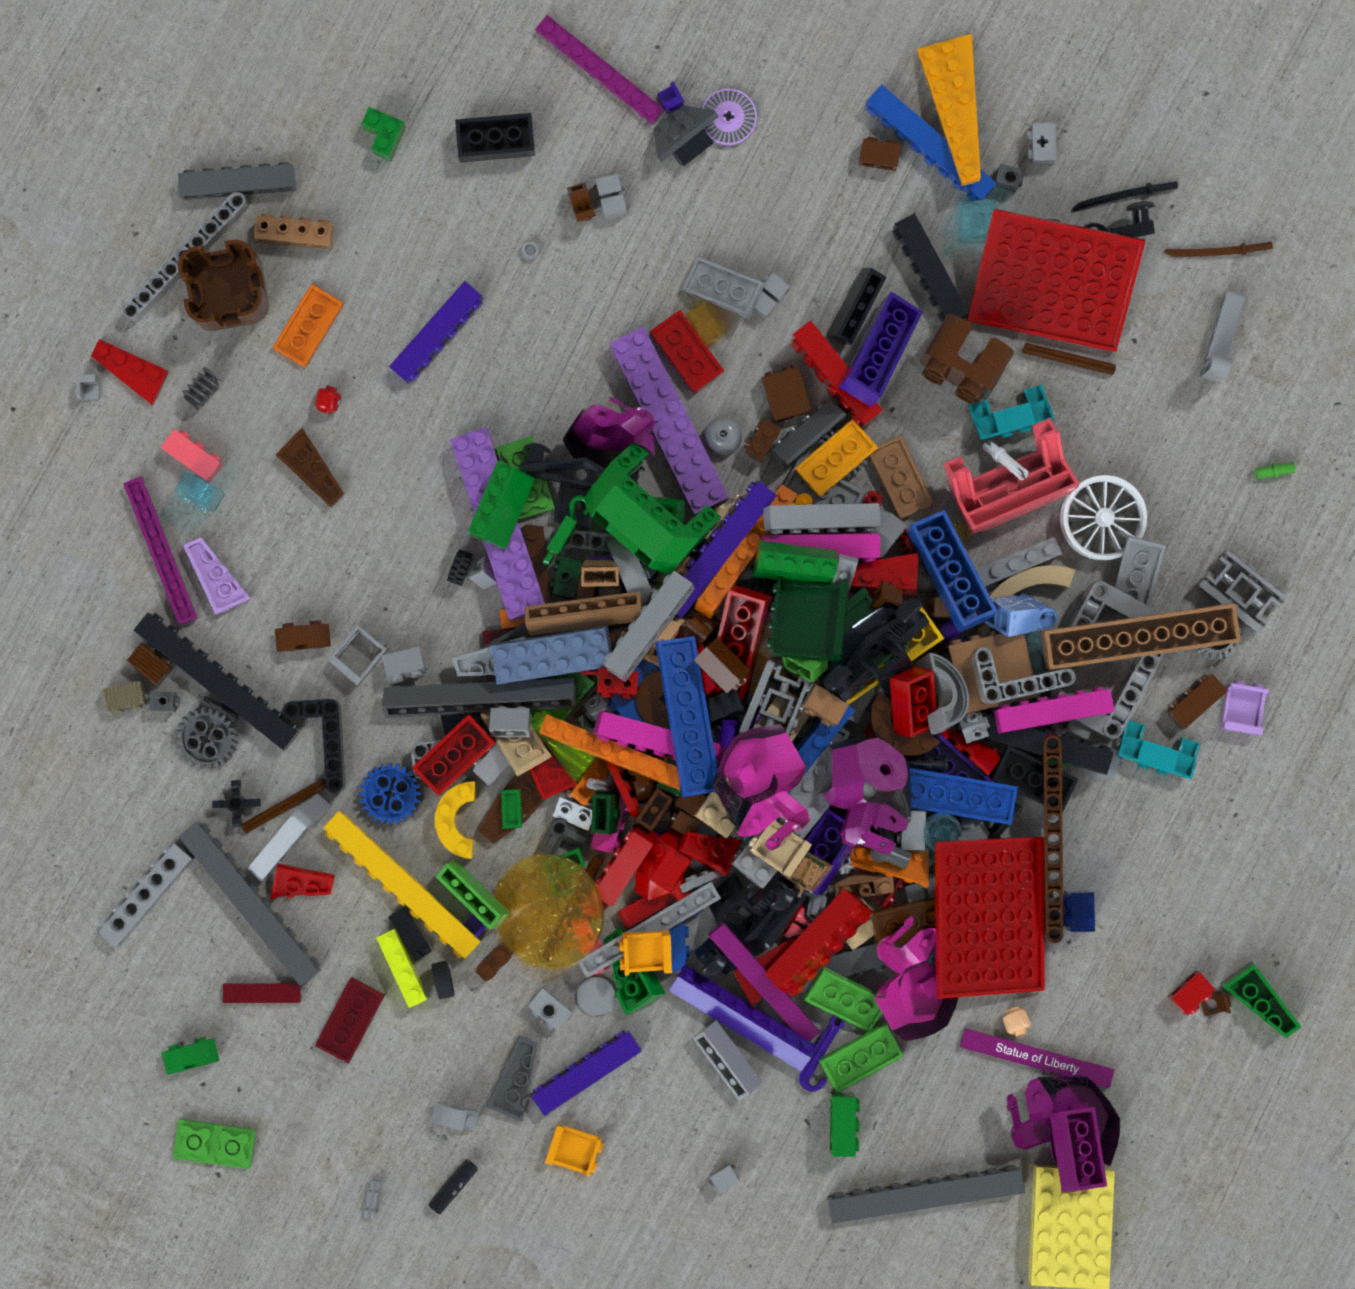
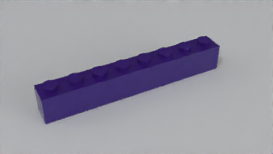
[676,480,777,618]
[669,965,817,1071]

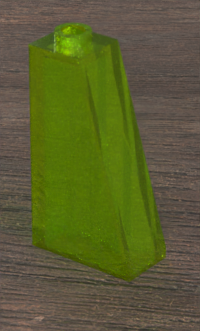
[532,710,595,782]

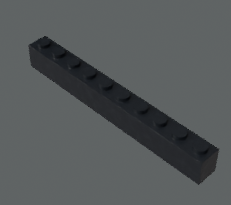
[133,612,300,750]

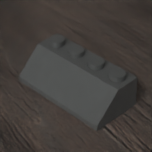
[771,401,846,469]

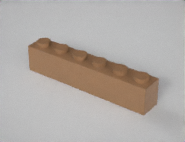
[525,591,644,636]

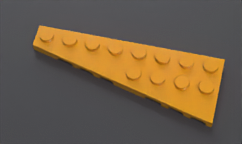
[917,34,981,186]

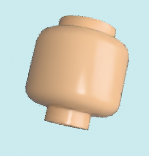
[1002,1007,1031,1037]

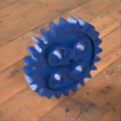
[359,763,422,825]

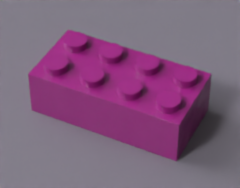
[1049,1107,1107,1192]

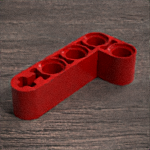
[617,876,692,929]

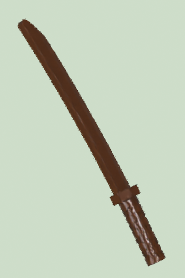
[1164,241,1273,257]

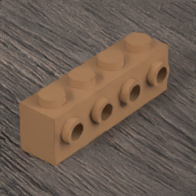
[254,214,335,250]

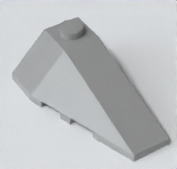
[853,503,907,558]

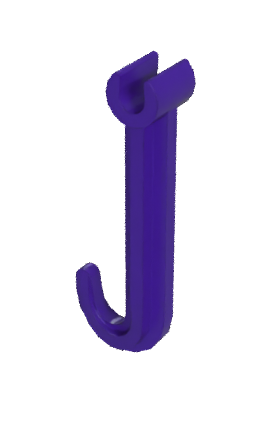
[799,1015,844,1092]

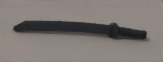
[1073,181,1178,211]

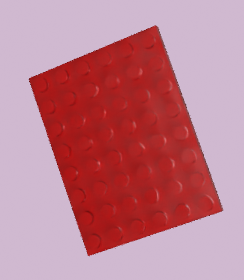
[967,208,1146,352]
[935,836,1045,999]

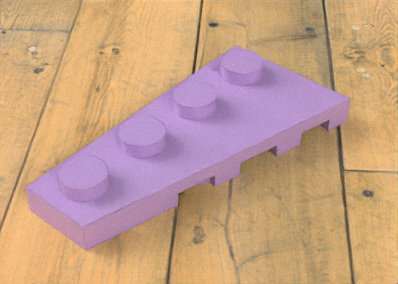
[183,538,251,615]

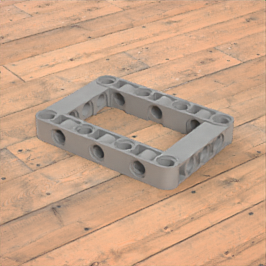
[1034,581,1165,739]

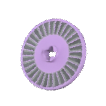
[702,89,757,146]

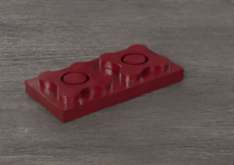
[315,977,386,1064]

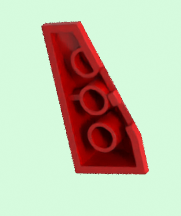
[940,729,1001,775]

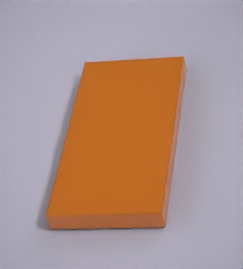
[272,283,345,369]

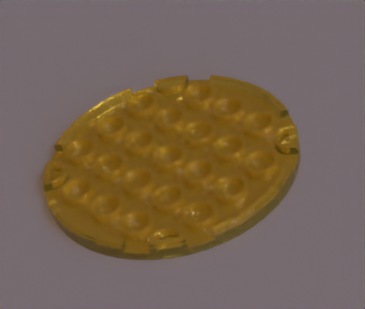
[496,854,604,970]

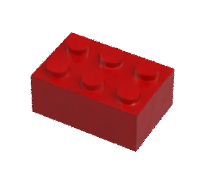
[890,666,936,738]

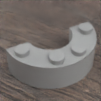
[606,537,656,606]
[916,653,969,734]

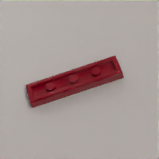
[223,983,301,1003]

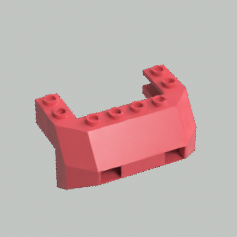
[944,418,1080,534]

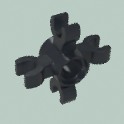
[212,780,261,827]

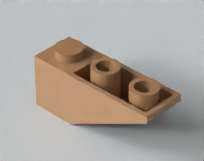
[835,869,894,898]

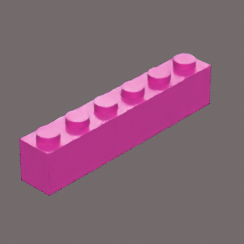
[762,533,880,561]
[994,686,1115,734]

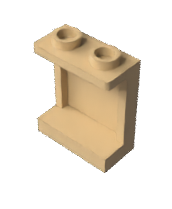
[749,820,812,877]

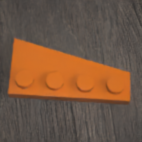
[850,845,929,888]

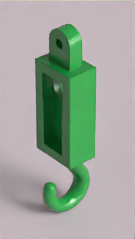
[543,495,589,566]

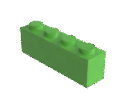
[436,860,510,930]

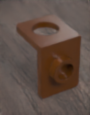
[1201,992,1231,1016]

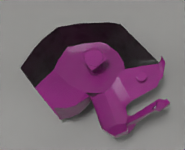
[563,397,655,469]

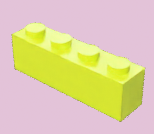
[376,929,429,1008]

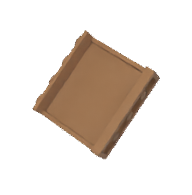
[945,631,1039,713]

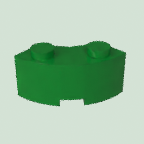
[161,1036,220,1075]

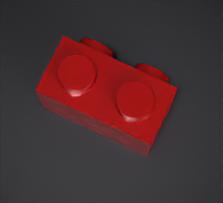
[597,668,639,700]
[1168,970,1215,1016]

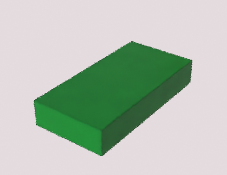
[501,789,522,829]

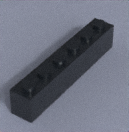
[892,213,969,323]

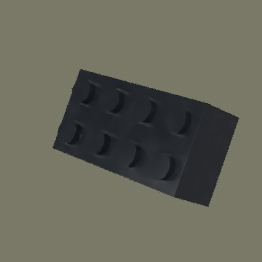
[455,113,536,163]
[990,745,1079,813]

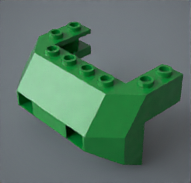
[584,442,722,575]

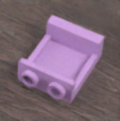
[1220,680,1269,735]

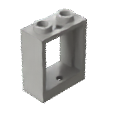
[328,625,389,685]

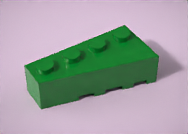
[1220,961,1301,1038]

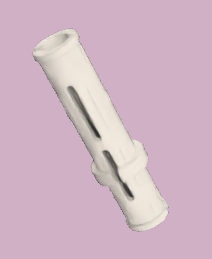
[983,440,1029,481]

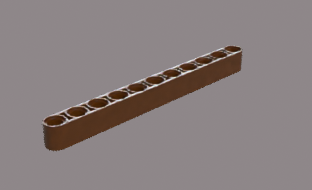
[1043,732,1063,943]

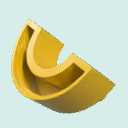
[435,781,477,859]

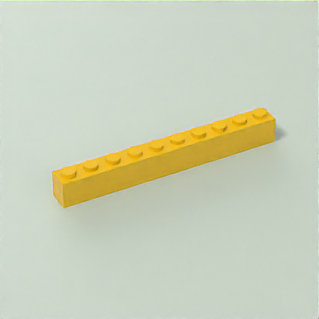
[323,811,482,959]

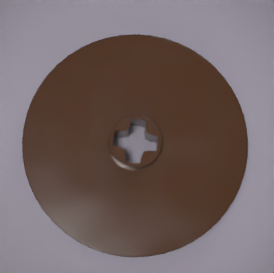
[636,670,670,728]

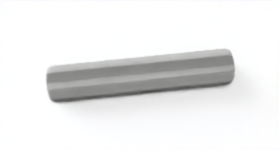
[586,778,620,795]

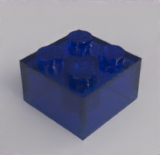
[1063,891,1095,932]

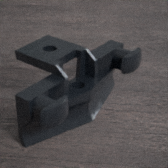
[523,443,645,528]
[818,597,929,702]
[695,874,806,978]

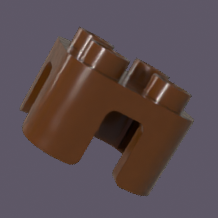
[178,240,269,331]
[920,314,1014,405]

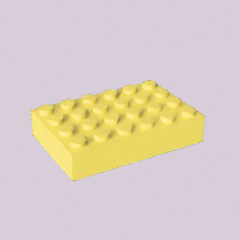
[1028,1164,1115,1289]

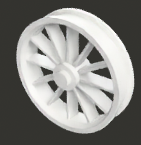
[1060,475,1147,560]

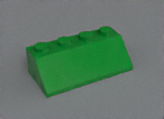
[468,461,535,550]
[752,540,838,584]

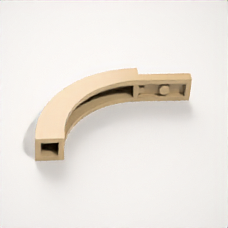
[976,566,1075,638]

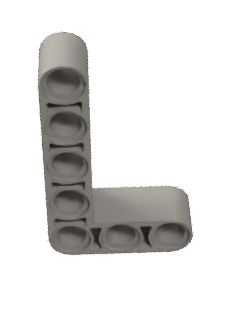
[1200,289,1246,382]
[971,648,1075,704]
[247,794,332,882]

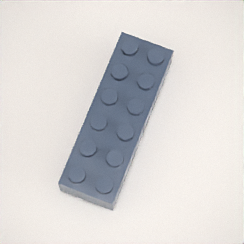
[490,625,612,684]

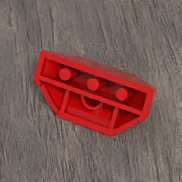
[634,829,692,902]

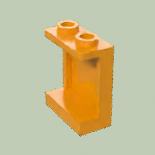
[619,930,672,976]
[545,1123,604,1177]

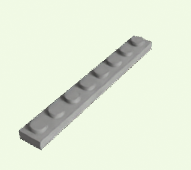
[577,882,721,978]

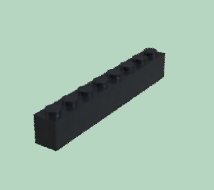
[957,711,1114,776]

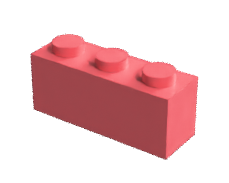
[161,429,223,483]

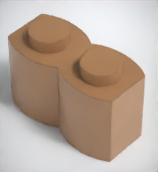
[801,685,849,727]

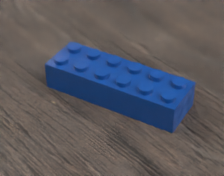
[907,510,998,633]

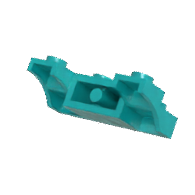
[968,384,1055,441]
[1116,720,1201,780]

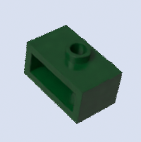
[550,556,583,599]
[591,793,621,834]

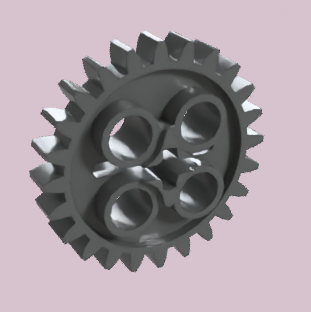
[175,706,239,769]

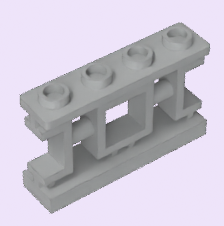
[1195,550,1287,635]
[738,660,813,747]

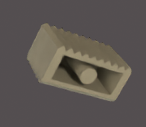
[102,681,147,715]

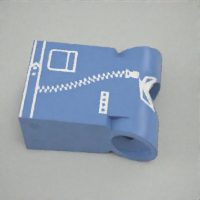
[985,594,1058,637]

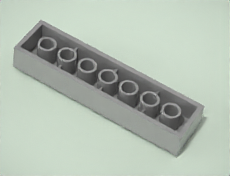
[730,742,833,888]

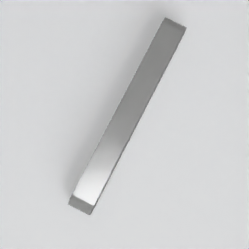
[122,192,249,322]

